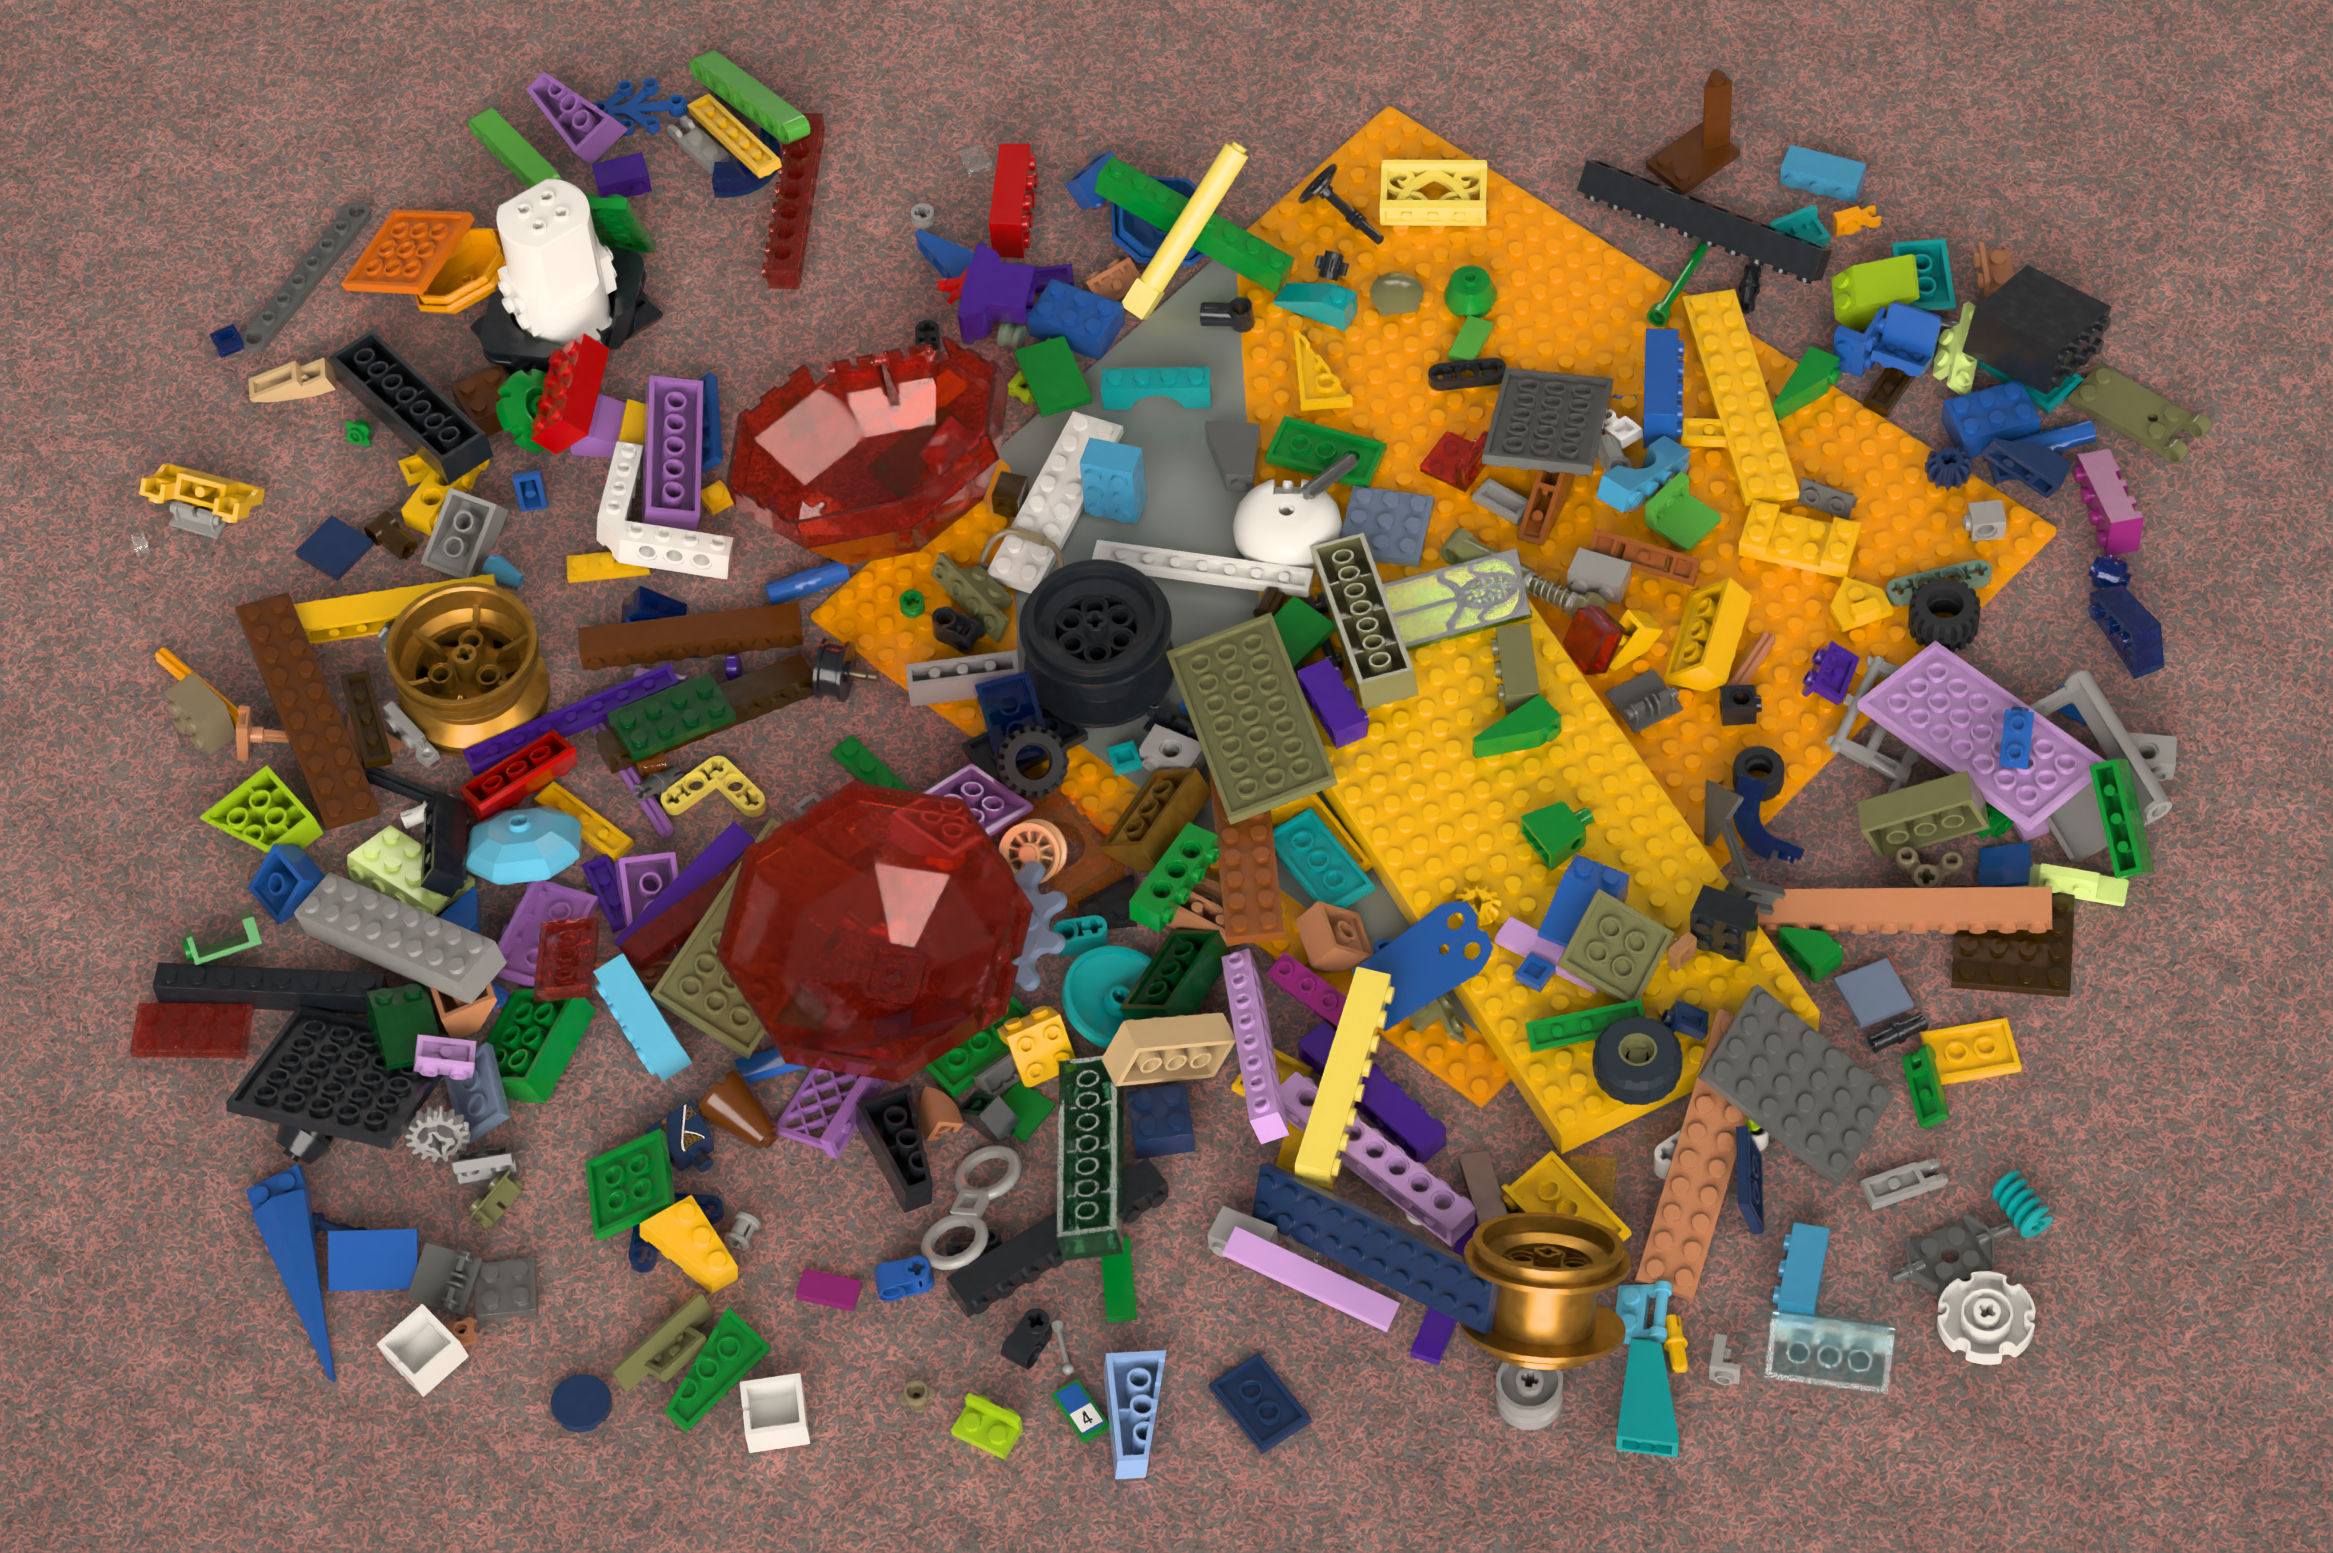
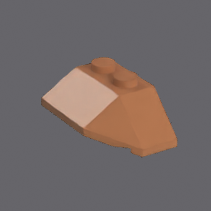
[1166,876,1238,947]

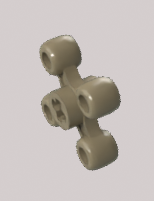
[1895,846,1964,888]

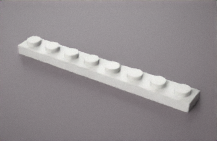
[1092,540,1314,597]

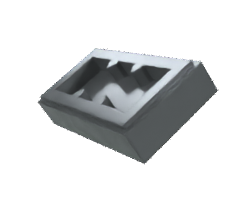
[973,1049,1021,1095]

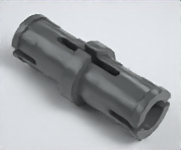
[632,765,684,802]

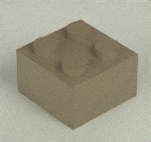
[166,673,236,755]

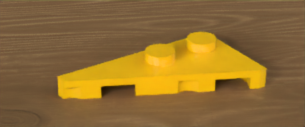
[1294,331,1353,411]

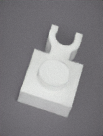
[1603,409,1643,449]

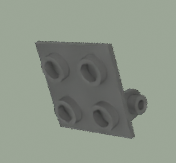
[1605,669,1683,733]
[406,1242,482,1316]

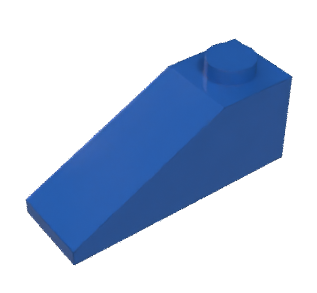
[915,229,974,279]

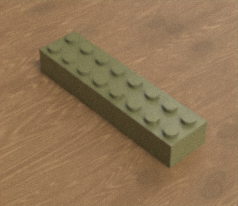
[1310,532,1419,710]

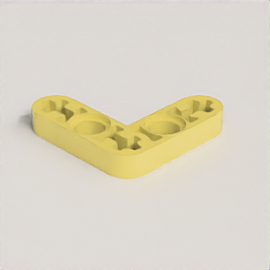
[661,755,766,817]

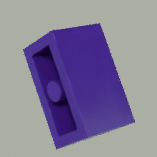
[591,152,652,198]

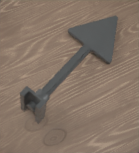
[1704,780,1786,915]

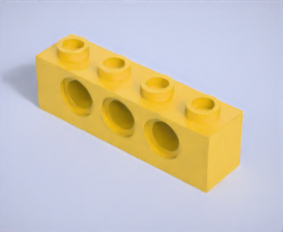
[401,459,490,536]

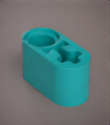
[1052,915,1109,957]

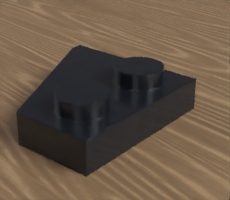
[1078,875,1137,929]

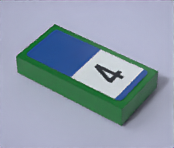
[1051,1379,1109,1444]

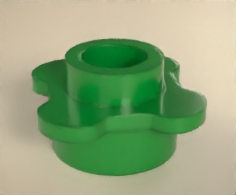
[345,420,372,447]

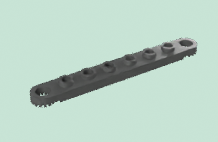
[241,201,371,354]

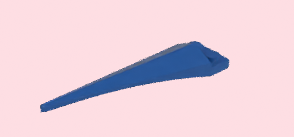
[246,1164,336,1382]

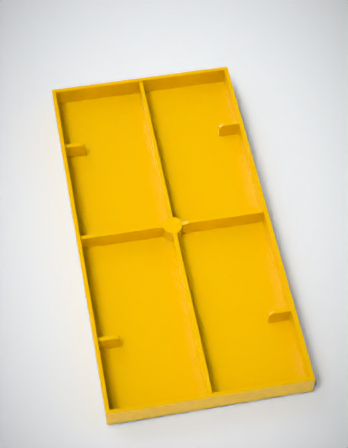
[1305,599,1820,1155]

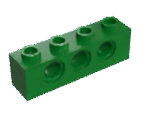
[1129,822,1220,933]

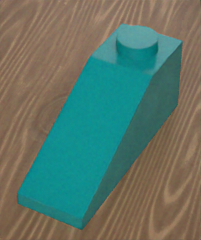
[1274,283,1357,331]

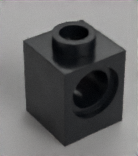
[1719,684,1762,726]

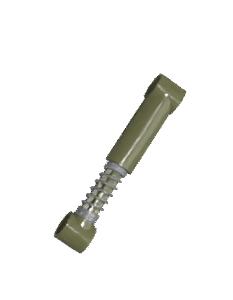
[1439,528,1608,631]

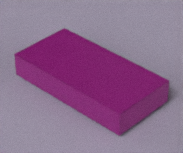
[796,1269,863,1312]

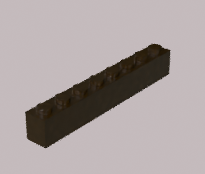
[595,653,814,774]

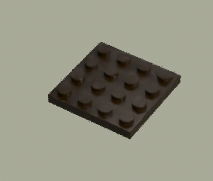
[1951,885,2075,997]

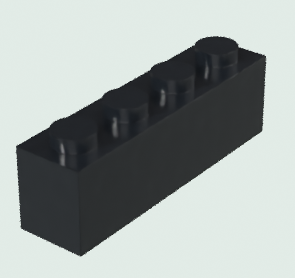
[421,791,470,899]

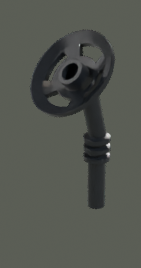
[1298,163,1384,245]

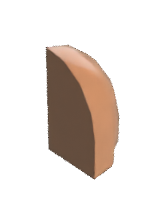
[919,1086,964,1141]

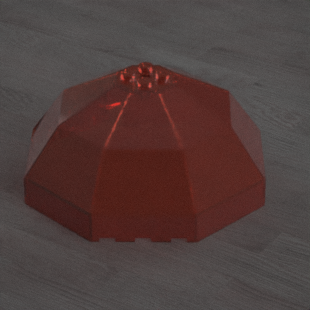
[725,336,1009,565]
[716,782,1034,1083]

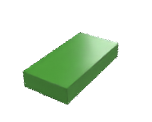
[1448,315,1494,362]

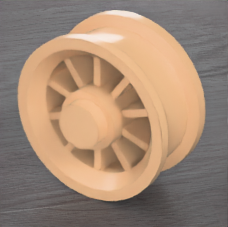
[999,819,1068,884]

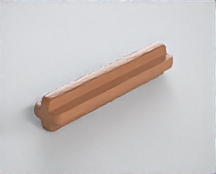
[1726,632,1775,686]

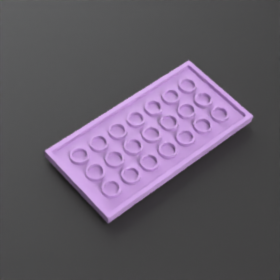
[1857,641,2105,832]

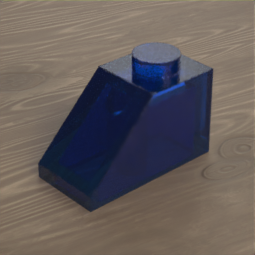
[621,586,687,623]

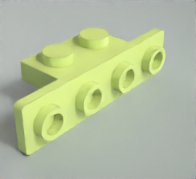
[1932,301,1977,396]
[2014,863,2129,906]

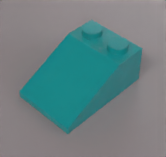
[1890,238,1956,311]

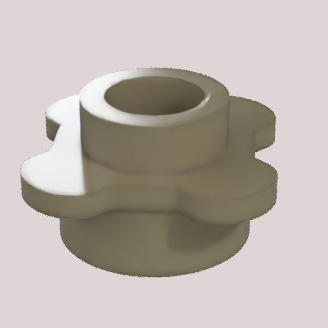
[899,1379,935,1413]

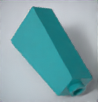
[1616,1338,1679,1458]

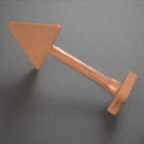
[236,705,404,764]

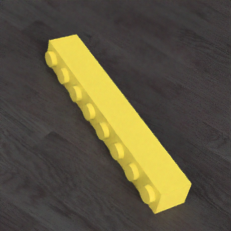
[1295,967,1395,1187]

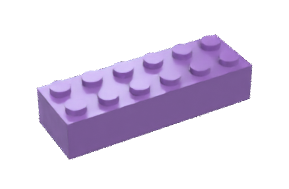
[641,375,703,531]

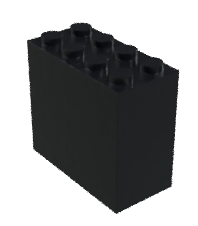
[1962,265,2111,395]

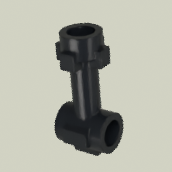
[945,1229,1002,1256]

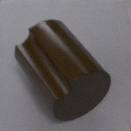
[1253,586,1286,618]

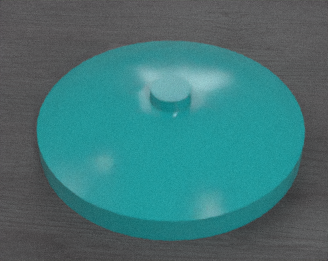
[1061,946,1152,1049]

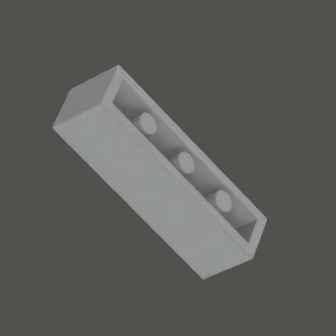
[905,650,1022,707]

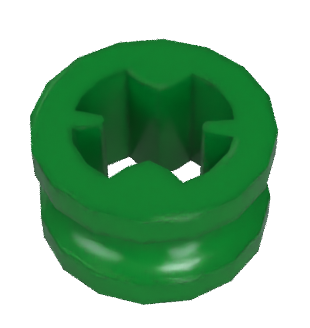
[899,590,925,618]

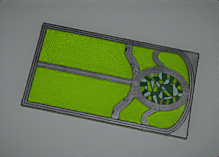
[1383,548,1532,651]

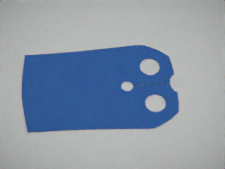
[1352,902,1493,1031]

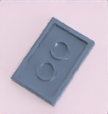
[444,1042,511,1145]

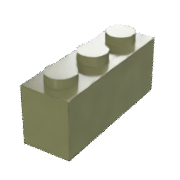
[1491,624,1540,712]

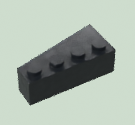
[856,1084,933,1213]

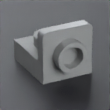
[1709,1333,1741,1385]

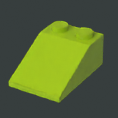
[1831,254,1920,332]

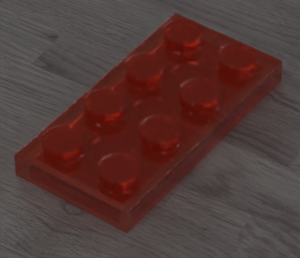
[533,917,600,1002]
[130,1003,254,1058]

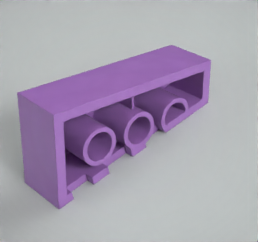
[526,72,628,164]

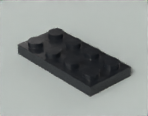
[962,705,1088,784]

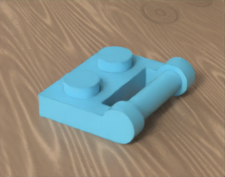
[1615,1281,1672,1344]

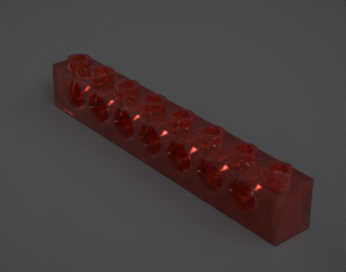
[762,113,825,289]

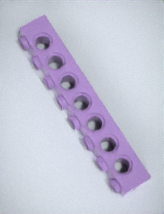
[1221,948,1289,1144]
[1281,1071,1475,1247]

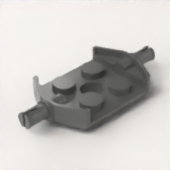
[1888,1213,2012,1293]

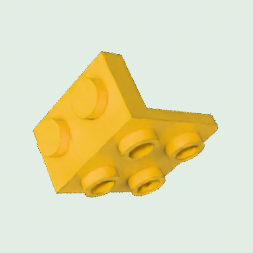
[997,1006,1077,1088]

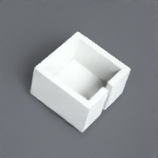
[377,1304,469,1397]
[740,1373,810,1453]

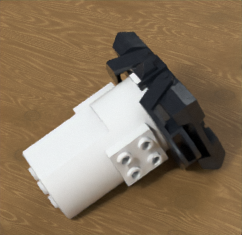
[470,179,663,376]

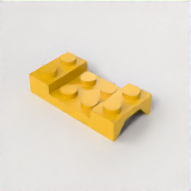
[1739,499,1862,578]

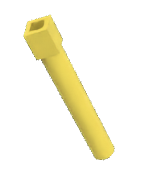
[1122,141,1248,320]

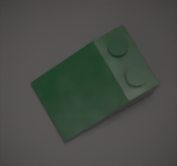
[366,983,440,1070]

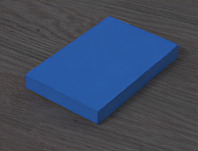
[328,1229,419,1291]

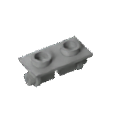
[169,500,227,539]

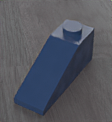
[1979,438,2072,498]

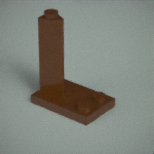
[1646,69,1740,194]

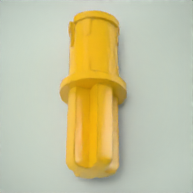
[1663,1314,1688,1374]

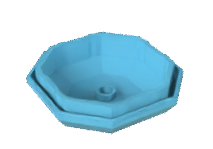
[465,805,582,885]

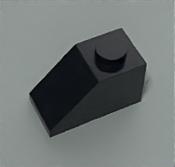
[958,1092,1020,1142]

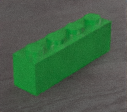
[2089,758,2155,879]

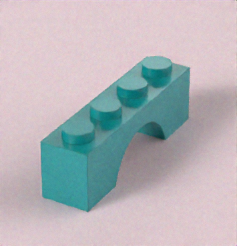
[1101,367,1212,410]

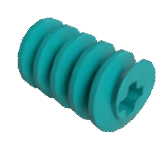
[1992,1170,2054,1238]

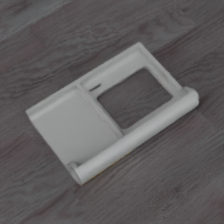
[2029,670,2172,862]

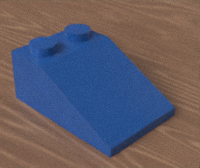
[1538,854,1630,947]

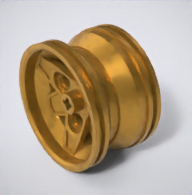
[386,582,550,758]

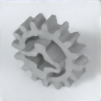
[405,1106,470,1162]

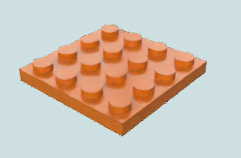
[341,209,475,294]

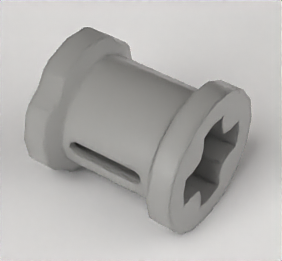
[724,1212,761,1251]

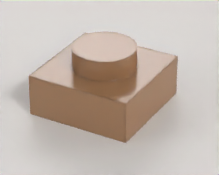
[1668,931,1697,972]

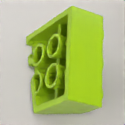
[200,765,324,853]

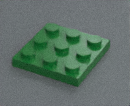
[585,1129,676,1241]

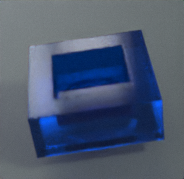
[209,324,245,358]

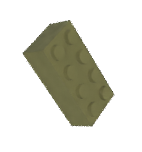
[1857,771,1990,859]

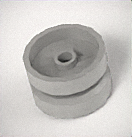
[1496,1362,1563,1430]

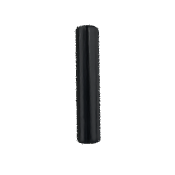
[365,767,436,803]

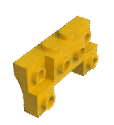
[139,463,265,523]

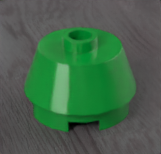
[1444,265,1497,318]

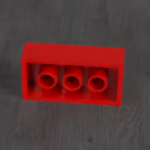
[989,143,1039,258]
[531,333,610,455]

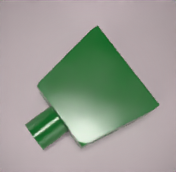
[1521,801,1594,871]

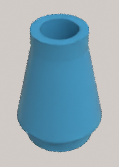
[482,554,525,589]

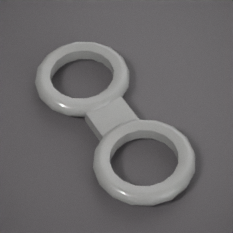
[920,1145,1022,1270]

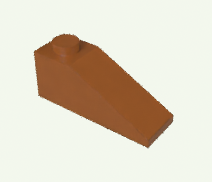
[1517,470,1575,546]

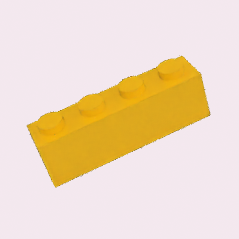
[1663,577,1752,692]

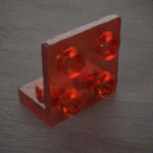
[1420,431,1488,493]

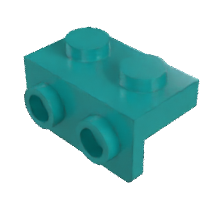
[1768,204,1830,246]

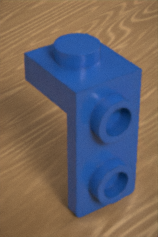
[1999,707,2034,770]

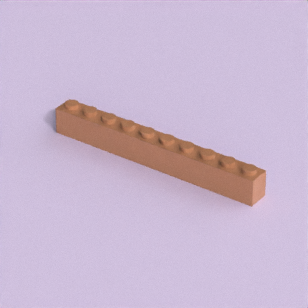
[1758,887,2052,935]

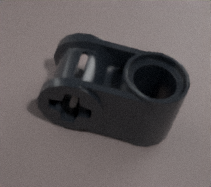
[932,607,986,655]
[1001,1308,1052,1370]

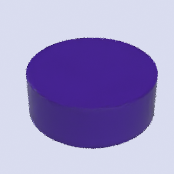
[725,653,742,681]

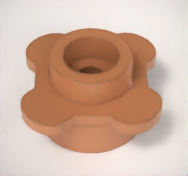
[446,1317,478,1347]

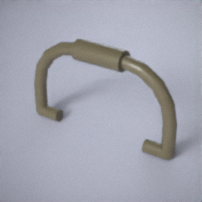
[977,527,1064,570]

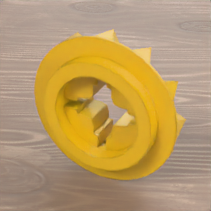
[1455,884,1501,926]

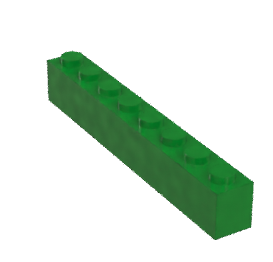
[1095,156,1294,294]

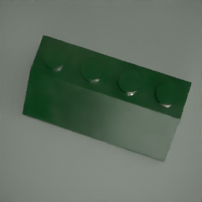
[1119,930,1231,1020]

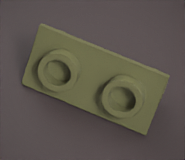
[468,1170,523,1231]

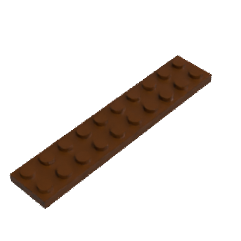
[235,592,380,831]

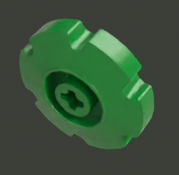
[496,369,551,454]

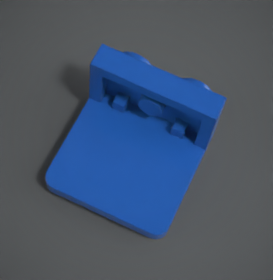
[1870,301,1942,377]
[1833,306,1887,378]

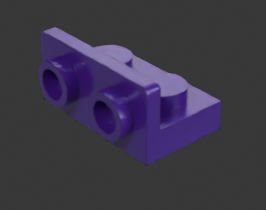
[1802,641,1860,705]

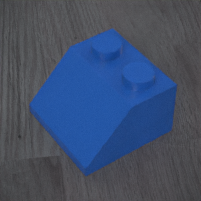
[248,844,325,924]

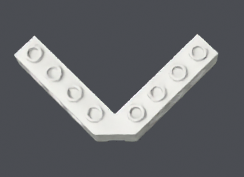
[596,441,733,580]

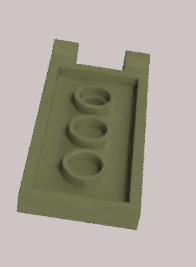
[2068,363,2212,464]

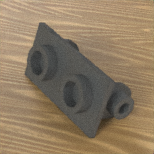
[1797,477,1858,520]

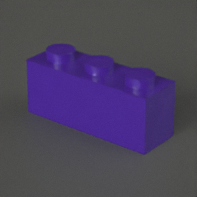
[1298,658,1369,749]

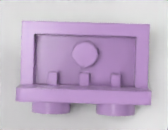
[413,1034,476,1080]

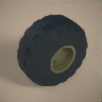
[1592,1016,1683,1105]

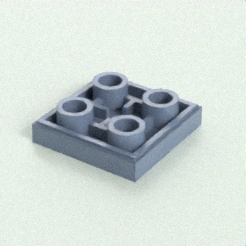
[1834,958,1914,1029]

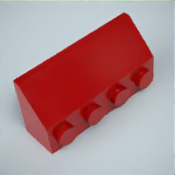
[458,729,577,822]

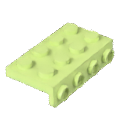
[347,825,475,916]

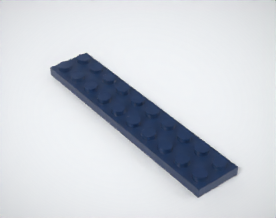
[1252,1162,1500,1334]

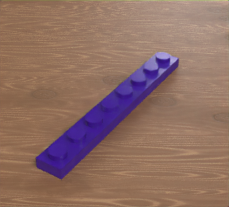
[462,663,680,776]

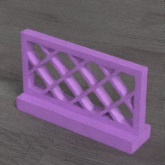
[776,1049,895,1159]

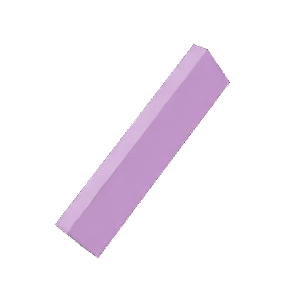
[1495,916,1599,994]

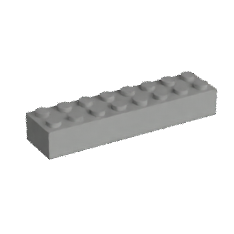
[294,872,507,1004]

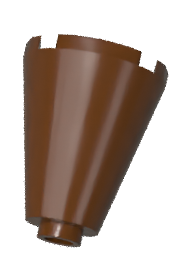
[698,1069,778,1149]

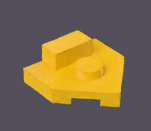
[1830,577,1894,632]

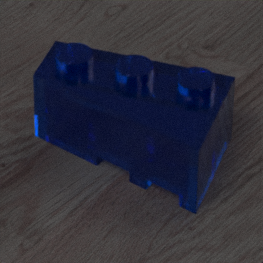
[2088,582,2164,679]

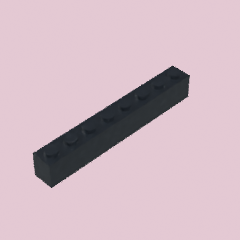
[152,962,389,1014]
[946,1157,1169,1318]

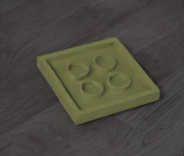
[1556,888,1675,1003]

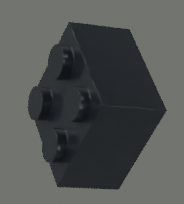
[1690,885,1759,963]

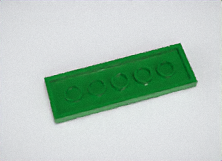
[584,194,656,253]

